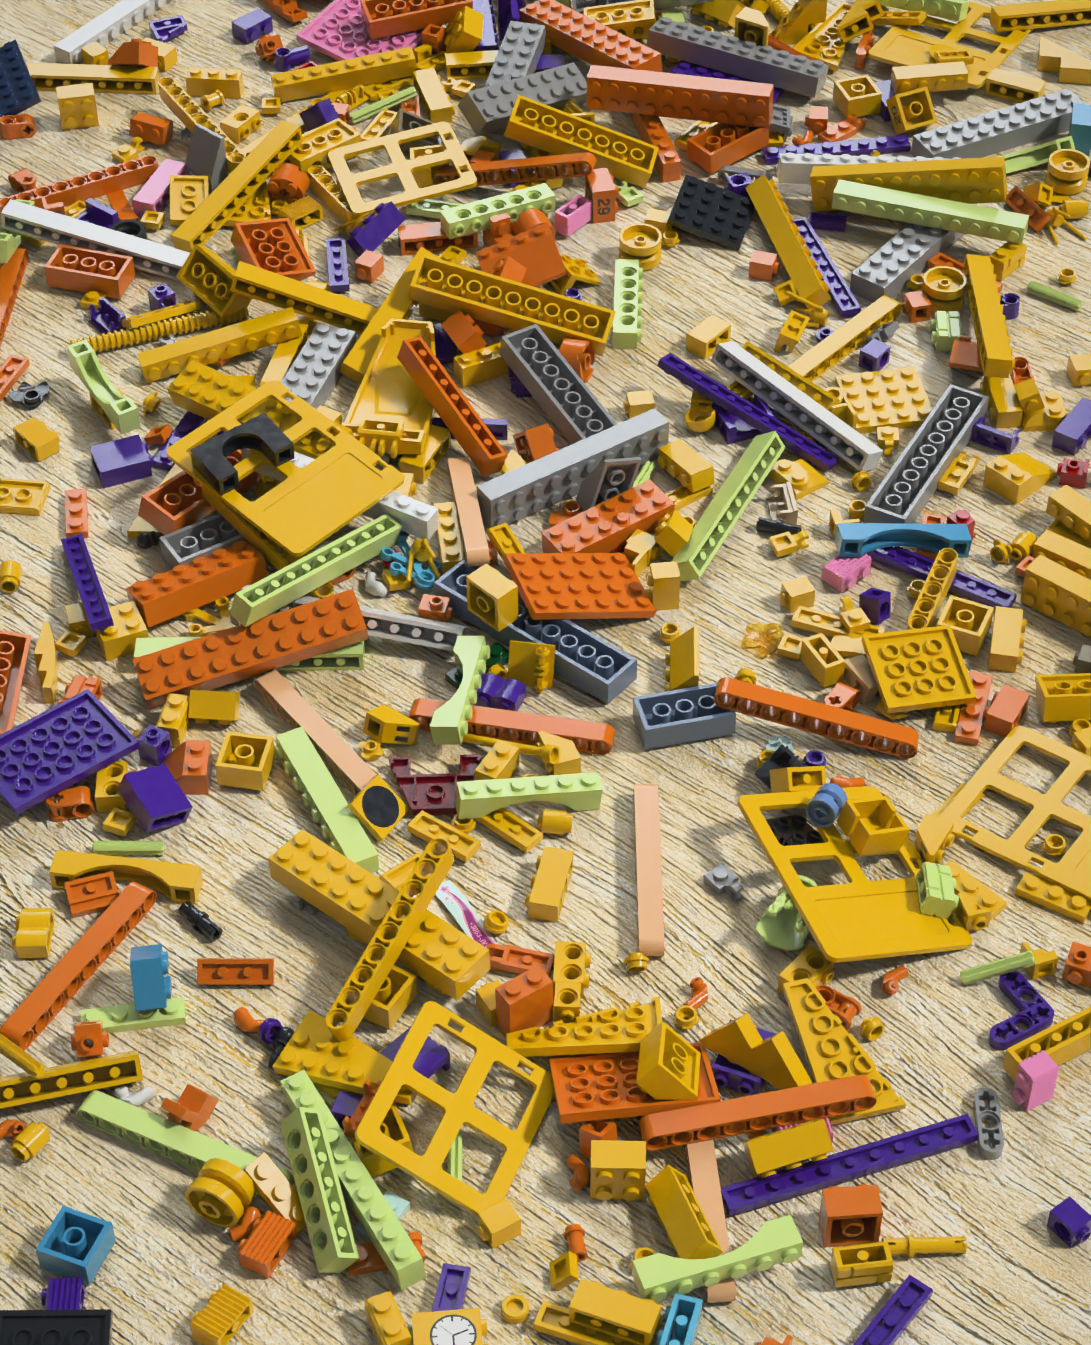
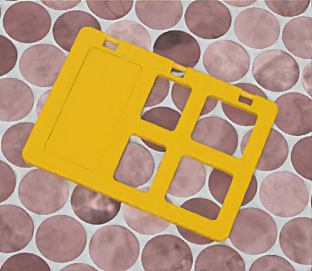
[868,1,1034,89]
[167,380,404,557]
[939,726,1091,901]
[737,786,972,963]

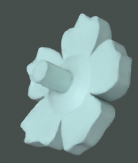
[765,735,794,752]

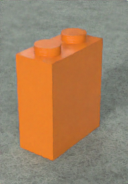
[495,965,553,1039]

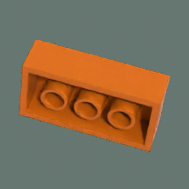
[687,123,769,174]
[44,244,135,299]

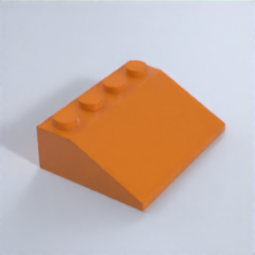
[231,218,316,281]
[476,222,567,287]

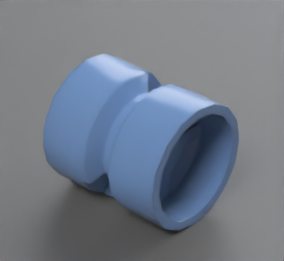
[806,783,848,827]

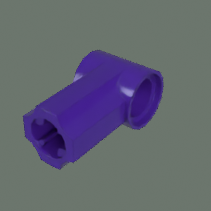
[275,45,311,72]

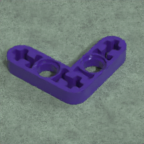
[988,970,1054,1051]

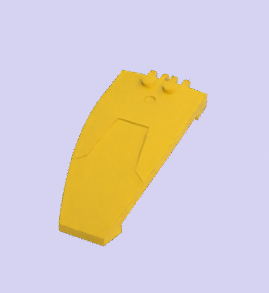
[341,318,436,458]

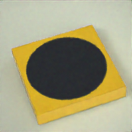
[347,774,409,842]

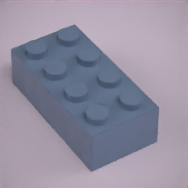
[633,683,736,750]

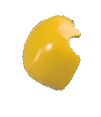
[684,405,716,433]

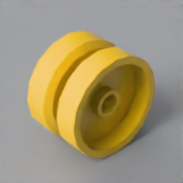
[1045,149,1090,195]
[619,223,662,271]
[922,266,967,313]
[185,1158,256,1228]

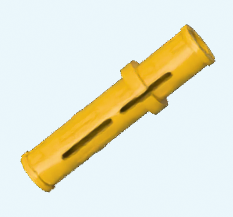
[881,1235,967,1258]

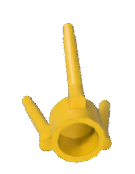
[1045,206,1087,245]
[783,291,829,328]
[406,538,440,583]

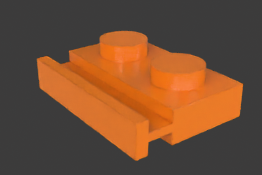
[64,871,119,918]

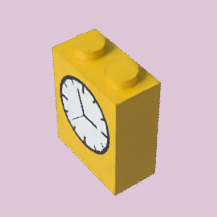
[412,1308,488,1345]

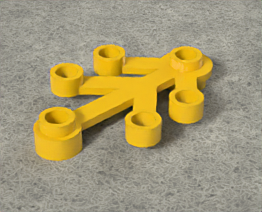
[183,597,241,637]

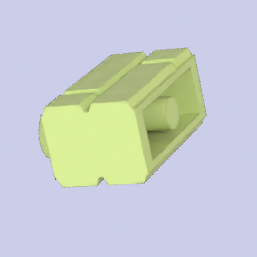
[930,311,962,352]
[916,862,959,918]

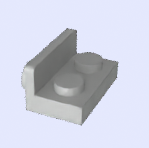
[768,104,793,143]

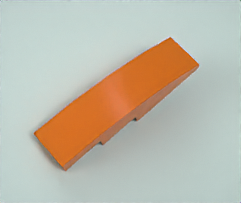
[261,0,308,23]

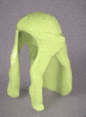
[755,875,817,952]

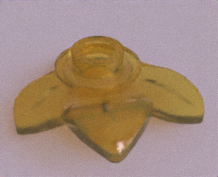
[741,622,784,659]

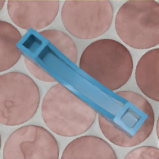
[834,523,972,558]

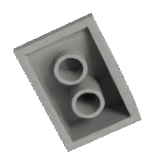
[185,123,228,194]
[576,457,642,511]

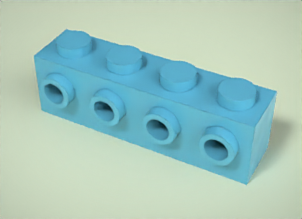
[656,1293,703,1345]

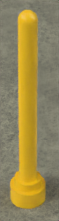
[462,733,560,764]

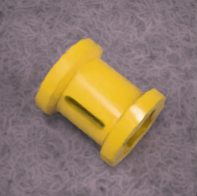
[200,89,225,111]

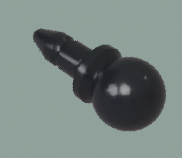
[136,531,164,549]
[268,1027,294,1069]

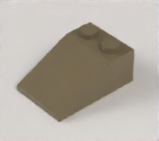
[390,109,450,154]

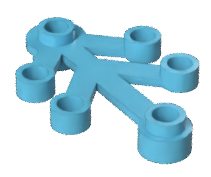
[380,530,442,590]

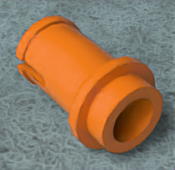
[563,1224,588,1262]

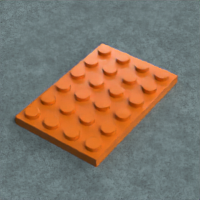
[503,553,656,620]
[549,1043,721,1124]

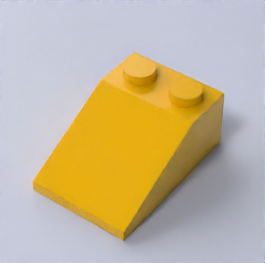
[983,453,1057,505]

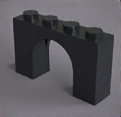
[190,413,294,496]

